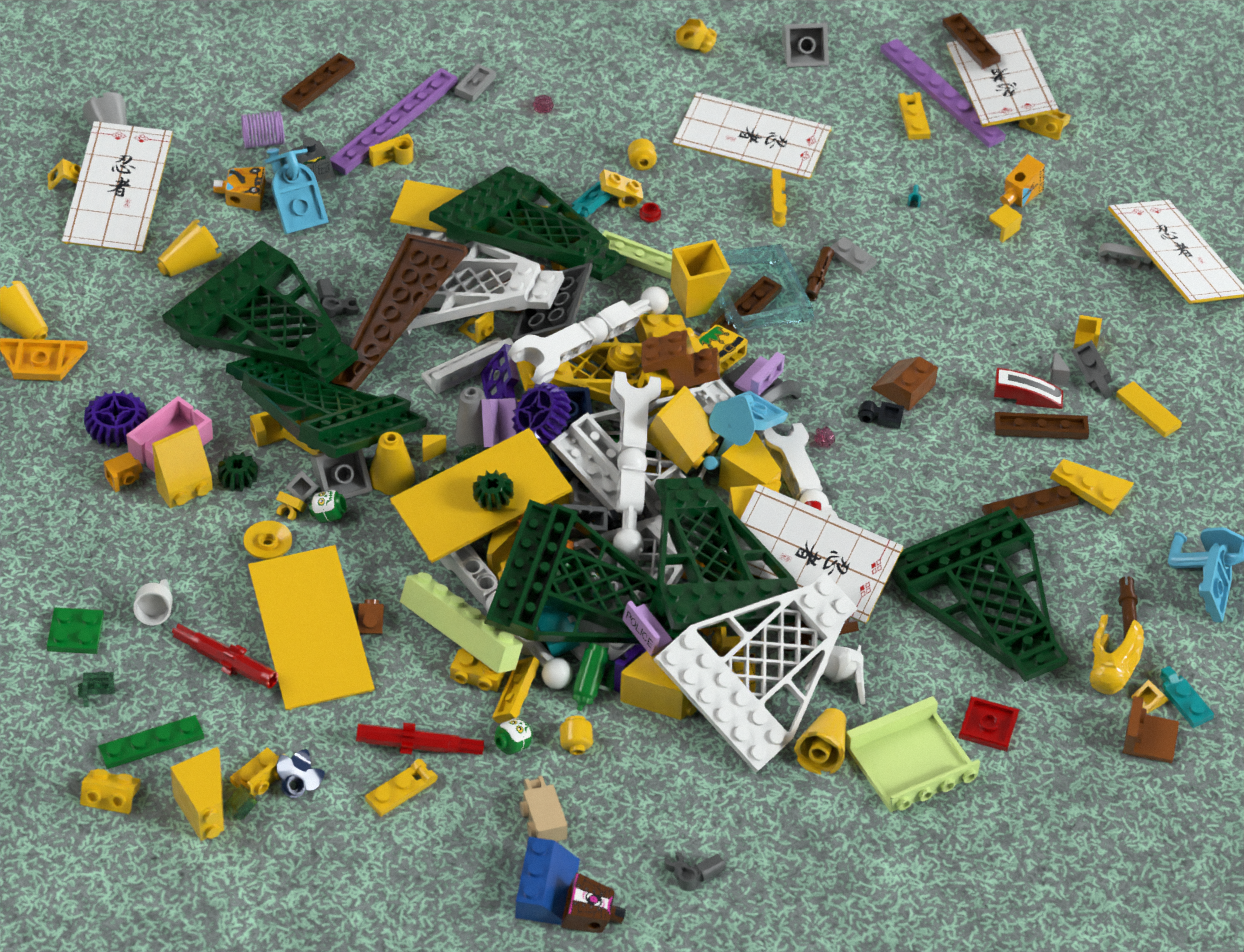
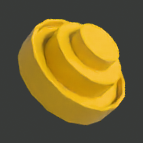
[606,344,641,374]

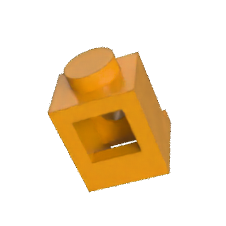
[103,452,143,492]

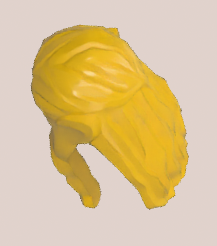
[1089,614,1144,695]

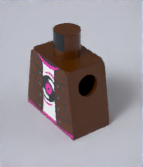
[561,872,626,933]

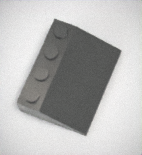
[512,263,593,343]

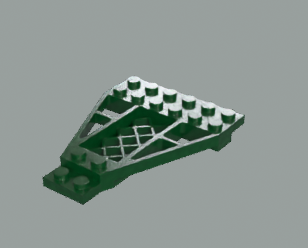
[429,166,627,281]
[162,240,359,384]
[225,357,428,458]
[654,477,803,630]
[484,499,686,644]
[891,506,1068,682]

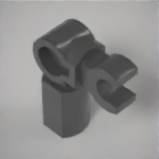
[316,278,359,318]
[664,852,726,891]

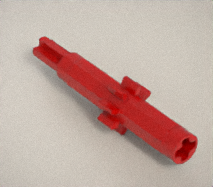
[172,624,278,688]
[356,722,484,755]

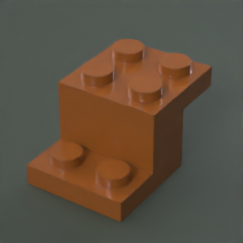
[641,330,720,391]

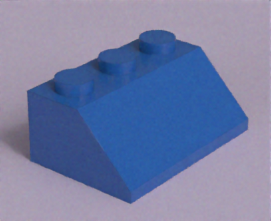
[515,837,580,925]

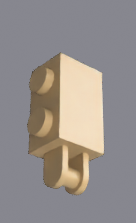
[520,775,568,841]

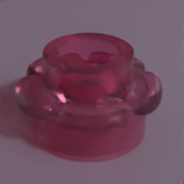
[532,95,554,113]
[814,426,835,448]

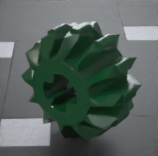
[217,452,258,492]
[472,469,514,511]

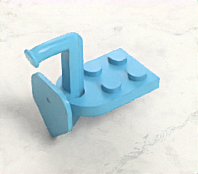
[262,148,329,235]
[703,390,789,470]
[1168,527,1244,622]

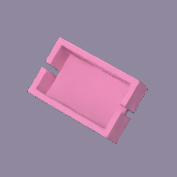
[127,396,213,473]

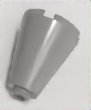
[82,92,127,128]
[455,387,490,452]

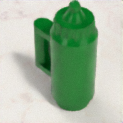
[572,642,615,711]

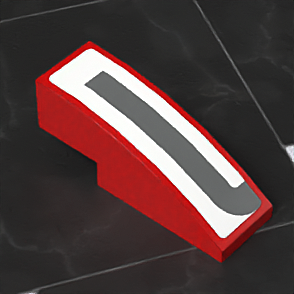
[994,368,1063,409]

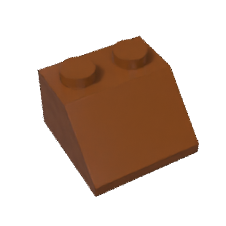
[871,356,938,411]

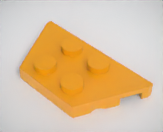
[0,338,88,381]

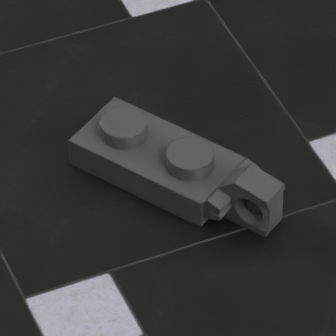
[1072,340,1113,399]

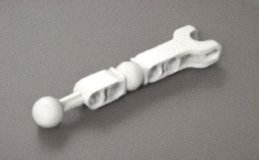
[507,287,669,385]
[610,371,661,559]
[762,423,838,518]
[439,544,573,689]

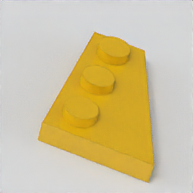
[1050,459,1134,515]

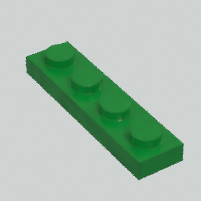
[98,715,204,769]

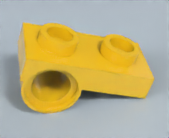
[369,133,413,167]
[599,169,643,208]

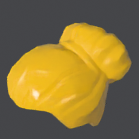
[675,19,717,53]

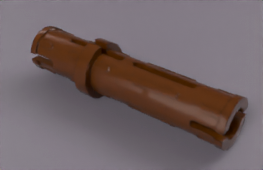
[803,246,835,301]
[1118,576,1138,639]

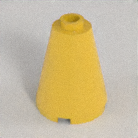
[156,219,222,277]
[0,281,48,340]
[368,432,416,495]
[794,708,846,775]

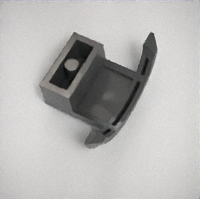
[722,357,801,404]

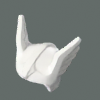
[803,645,865,705]

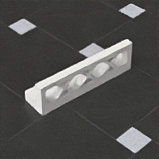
[421,337,513,394]

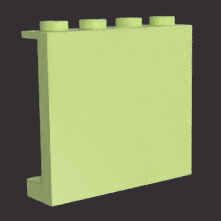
[845,696,980,813]

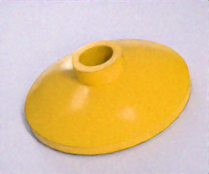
[243,521,292,560]

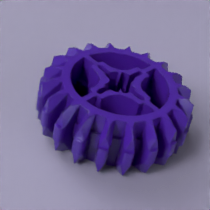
[511,382,572,445]
[84,390,148,447]

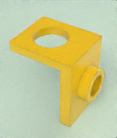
[48,159,81,190]
[458,311,494,343]

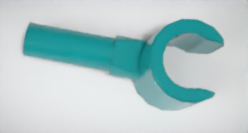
[907,184,921,208]

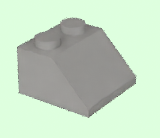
[782,23,829,67]
[310,449,373,499]

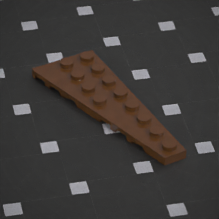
[331,233,468,390]

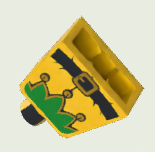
[693,325,748,372]

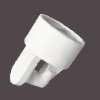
[133,579,173,625]

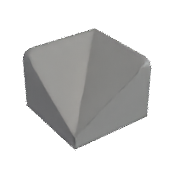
[1050,353,1070,386]
[285,470,319,502]

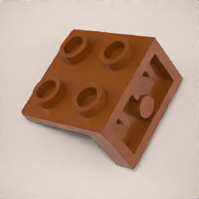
[1122,696,1179,763]

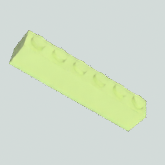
[400,572,523,673]

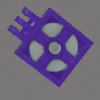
[480,344,520,399]

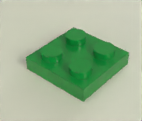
[47,607,104,654]

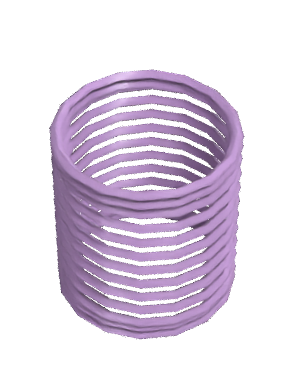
[241,111,285,149]

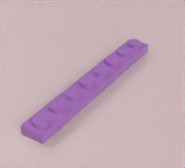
[880,38,1006,148]
[330,68,458,175]

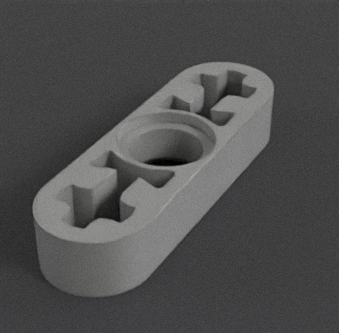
[1098,243,1160,273]

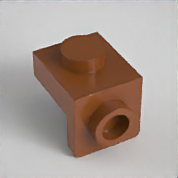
[358,599,385,634]

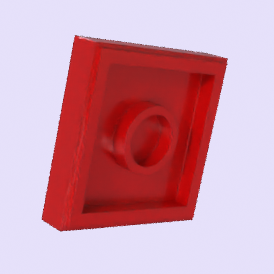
[958,696,1020,752]

